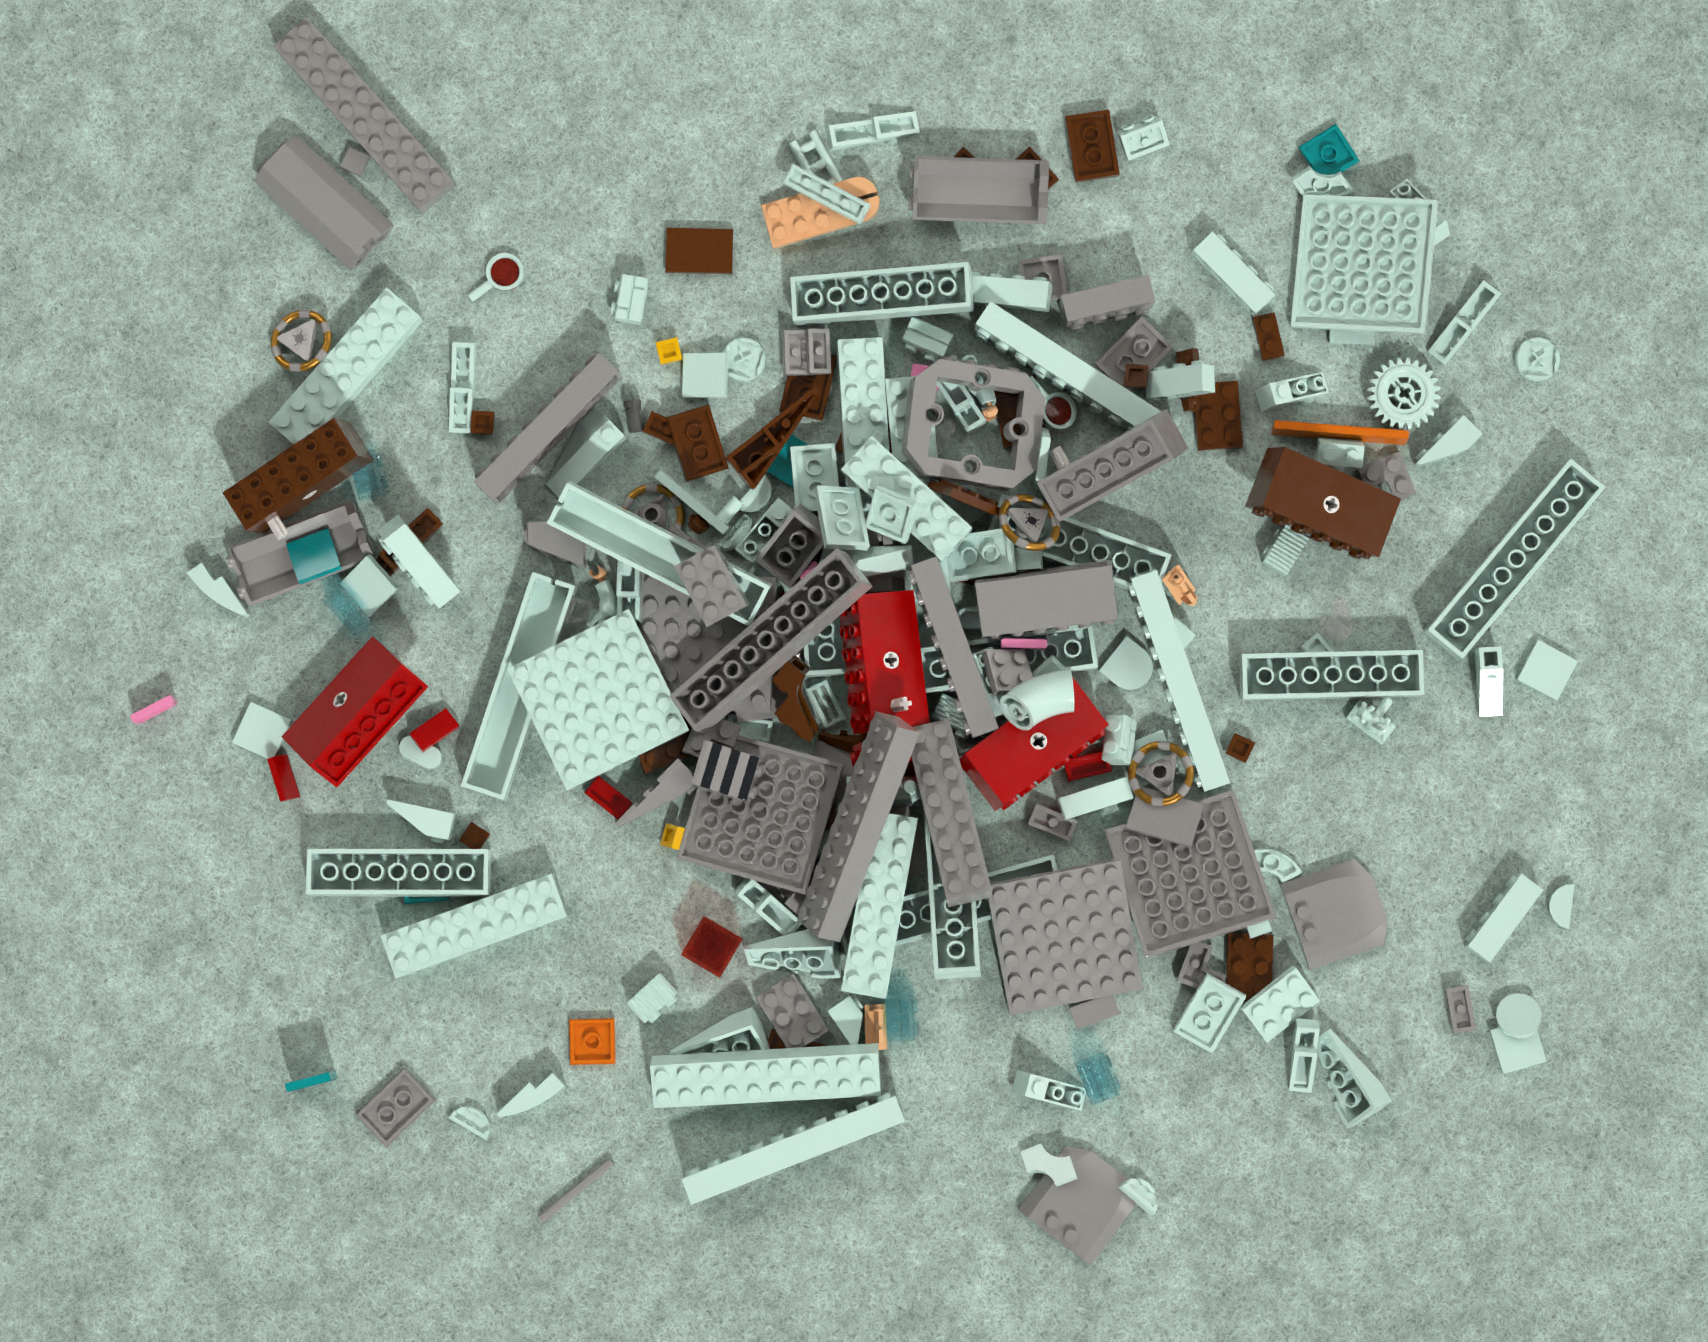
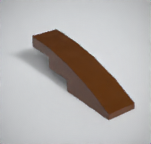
[375,508,443,577]

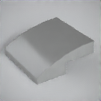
[782,329,831,376]

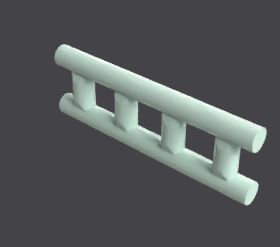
[789,130,843,184]

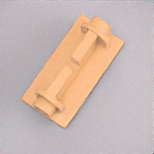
[1162,564,1197,606]
[864,1004,887,1050]

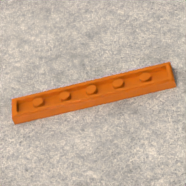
[1271,420,1409,445]

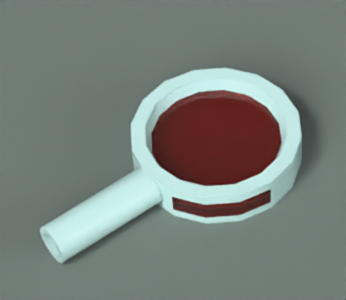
[468,253,524,302]
[1030,376,1077,431]

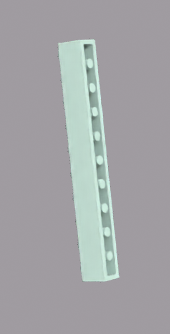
[1128,569,1230,792]

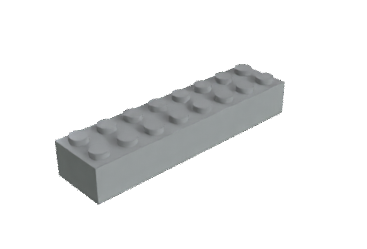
[474,353,622,506]
[908,556,999,738]
[911,719,993,907]

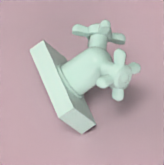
[1345,698,1395,745]

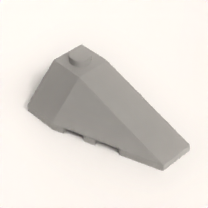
[615,759,696,827]

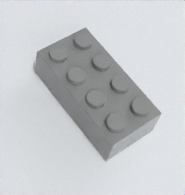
[1059,275,1155,331]

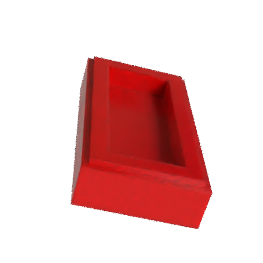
[409,708,459,753]
[1064,751,1112,782]
[267,754,300,802]
[584,776,633,820]

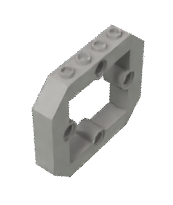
[901,356,1045,491]

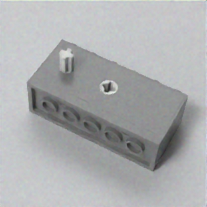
[1037,409,1188,522]

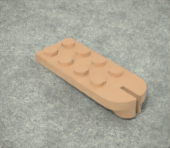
[761,177,881,249]

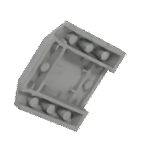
[1279,859,1388,970]
[1018,1146,1136,1265]

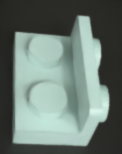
[1116,115,1170,161]

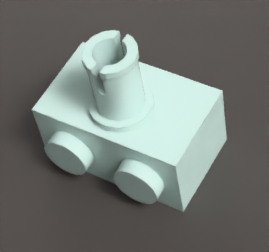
[1315,436,1365,473]

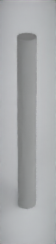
[538,1158,614,1223]

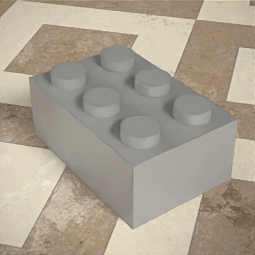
[755,504,824,588]
[674,543,749,627]

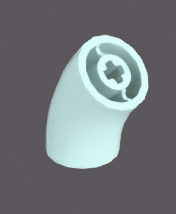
[1000,669,1074,730]

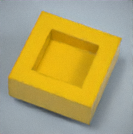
[655,337,683,365]
[660,823,685,850]

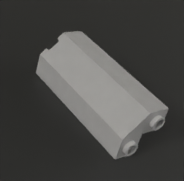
[254,136,394,271]
[908,156,1049,224]
[225,500,375,606]

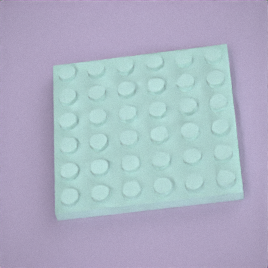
[1291,194,1438,334]
[507,609,689,791]

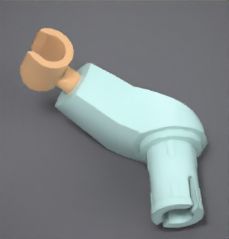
[963,355,998,422]
[587,565,618,628]

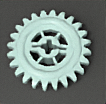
[1367,357,1441,430]

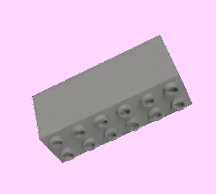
[975,560,1119,640]

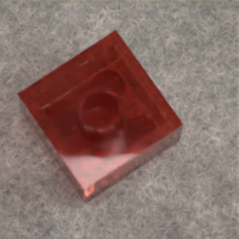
[681,916,743,978]

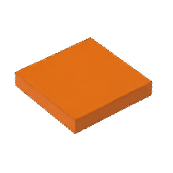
[569,1018,616,1065]

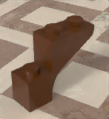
[772,655,819,742]

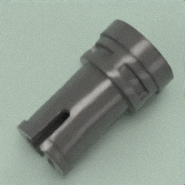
[623,399,643,433]

